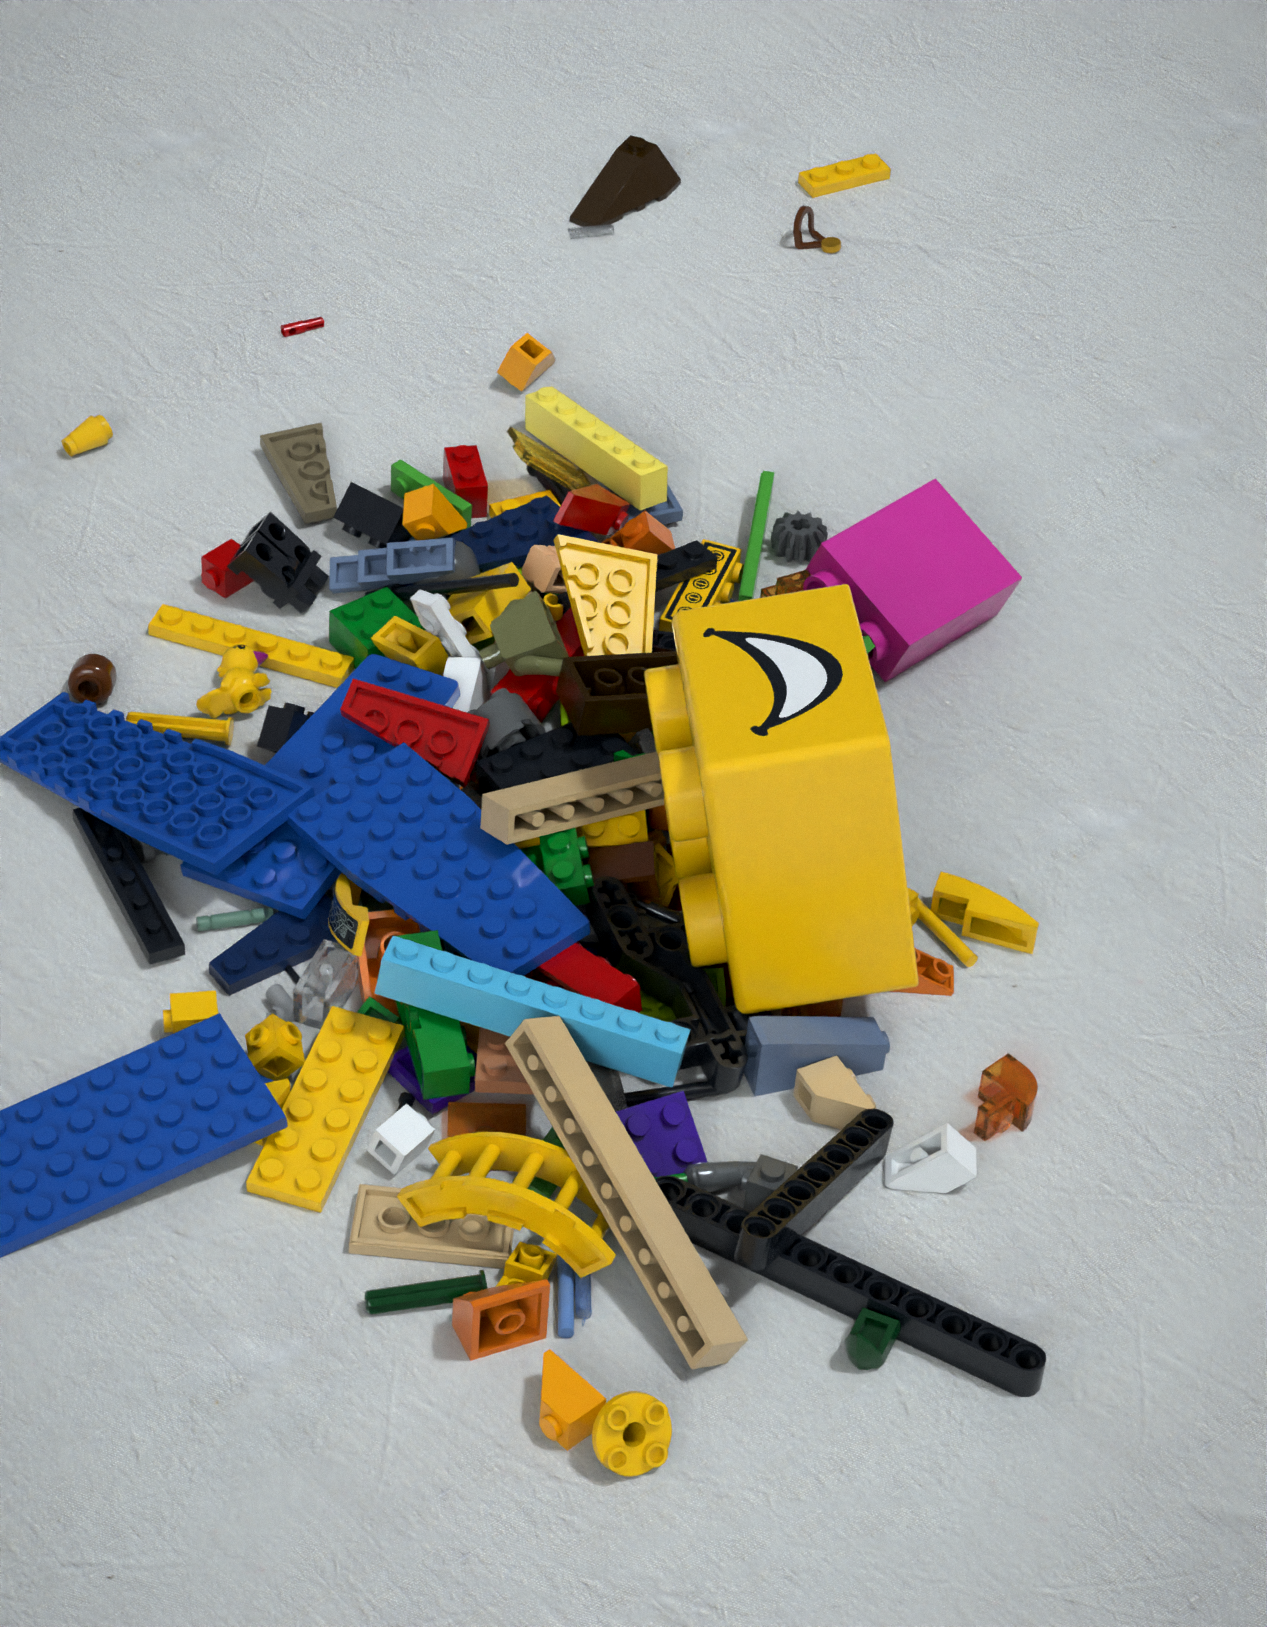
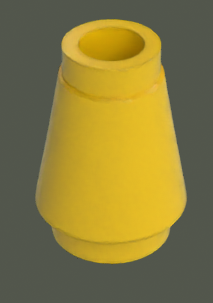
[61,414,113,457]

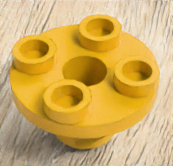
[592,1391,672,1476]

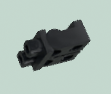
[227,512,329,613]

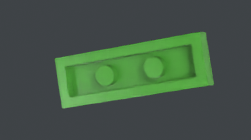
[391,459,472,533]

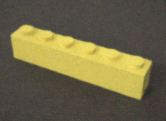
[525,386,668,510]

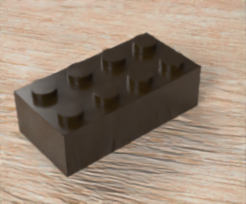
[556,651,678,736]

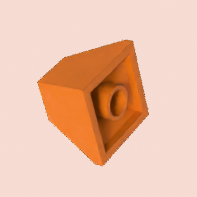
[452,1279,550,1361]

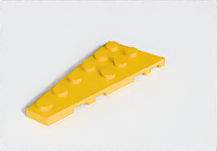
[553,534,657,751]

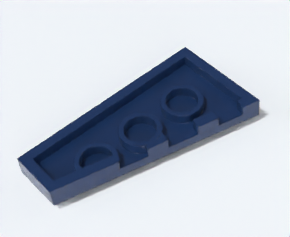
[209,894,340,996]

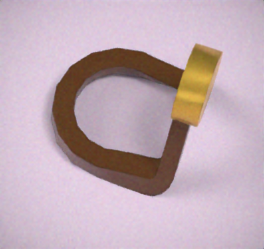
[793,205,841,253]

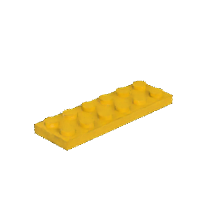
[246,1006,405,1213]

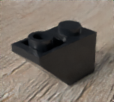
[257,702,315,753]

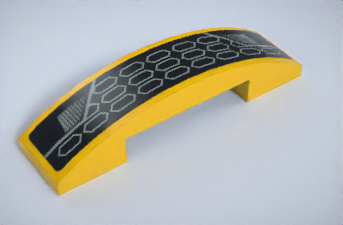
[328,873,369,956]

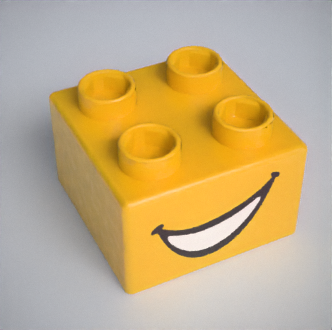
[644,584,919,1014]

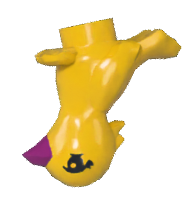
[196,644,272,719]

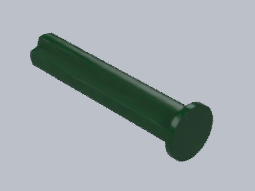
[364,1270,487,1314]

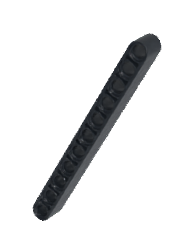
[655,1176,1046,1397]

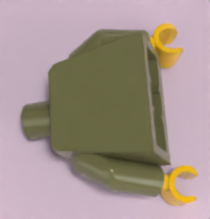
[479,591,569,677]

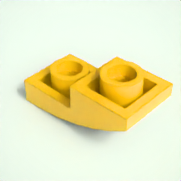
[495,1241,557,1287]

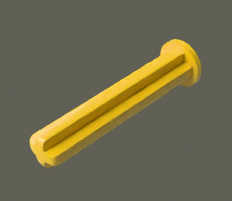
[126,711,234,746]

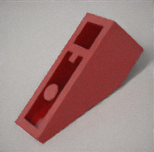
[553,484,630,535]

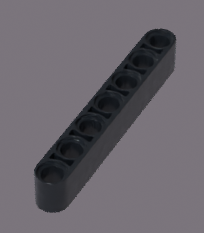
[734,1109,894,1270]

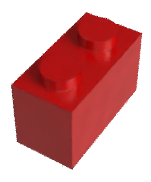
[443,445,488,518]

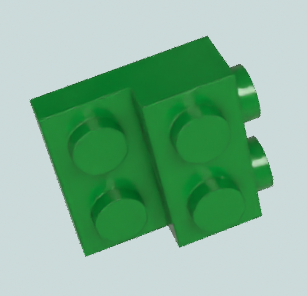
[520,828,594,906]

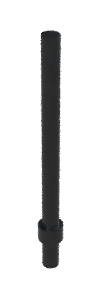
[365,573,519,602]

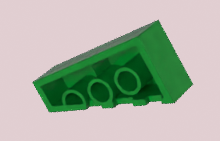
[394,930,476,1100]

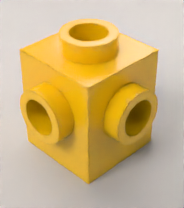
[245,1013,305,1081]

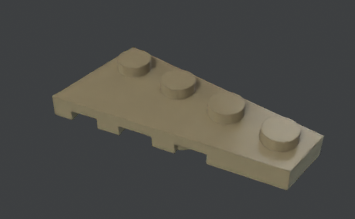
[260,422,337,524]

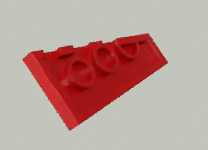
[340,678,490,788]

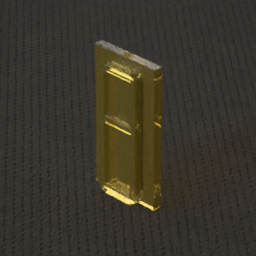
[506,426,592,491]

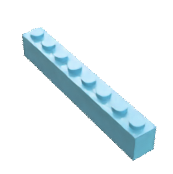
[374,936,691,1088]

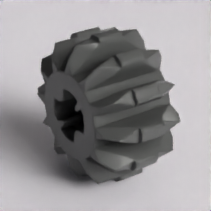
[771,510,828,564]

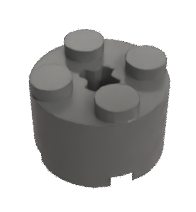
[467,688,546,761]

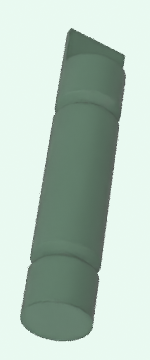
[196,908,274,932]

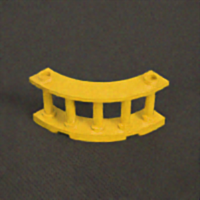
[397,1132,616,1278]

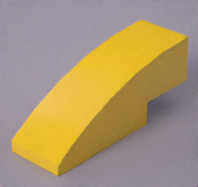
[930,871,1039,954]

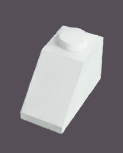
[885,1123,977,1194]

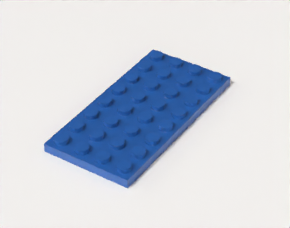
[0,1013,288,1258]

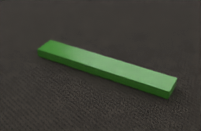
[738,471,774,601]

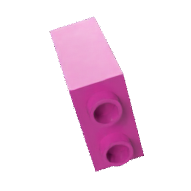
[799,478,1022,682]

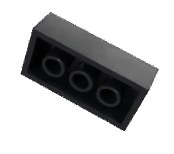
[476,722,638,798]

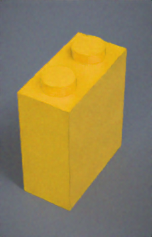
[447,562,531,645]

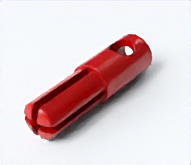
[280,317,325,337]

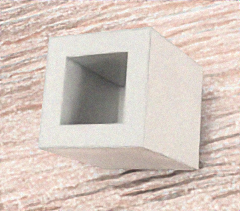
[367,1104,435,1176]

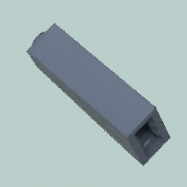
[744,1016,890,1097]

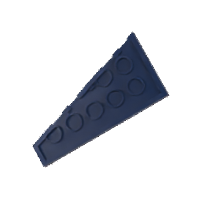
[401,495,598,587]

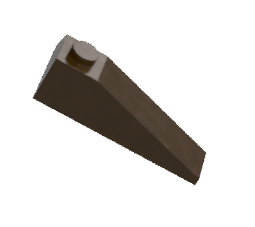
[569,135,681,232]

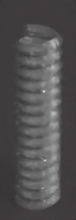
[567,224,614,240]

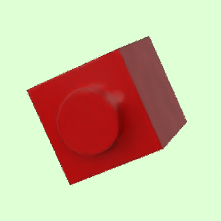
[201,539,254,599]

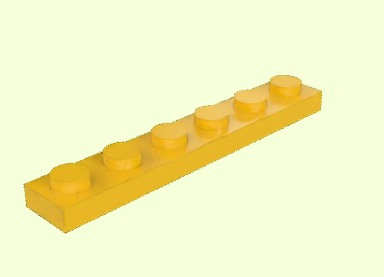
[148,604,354,688]

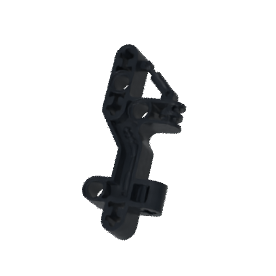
[586,876,759,1092]

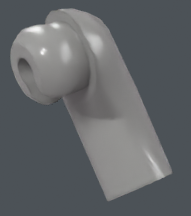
[266,984,298,1022]

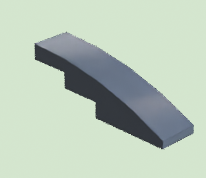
[329,538,455,594]

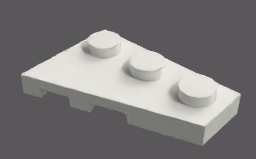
[410,589,488,675]

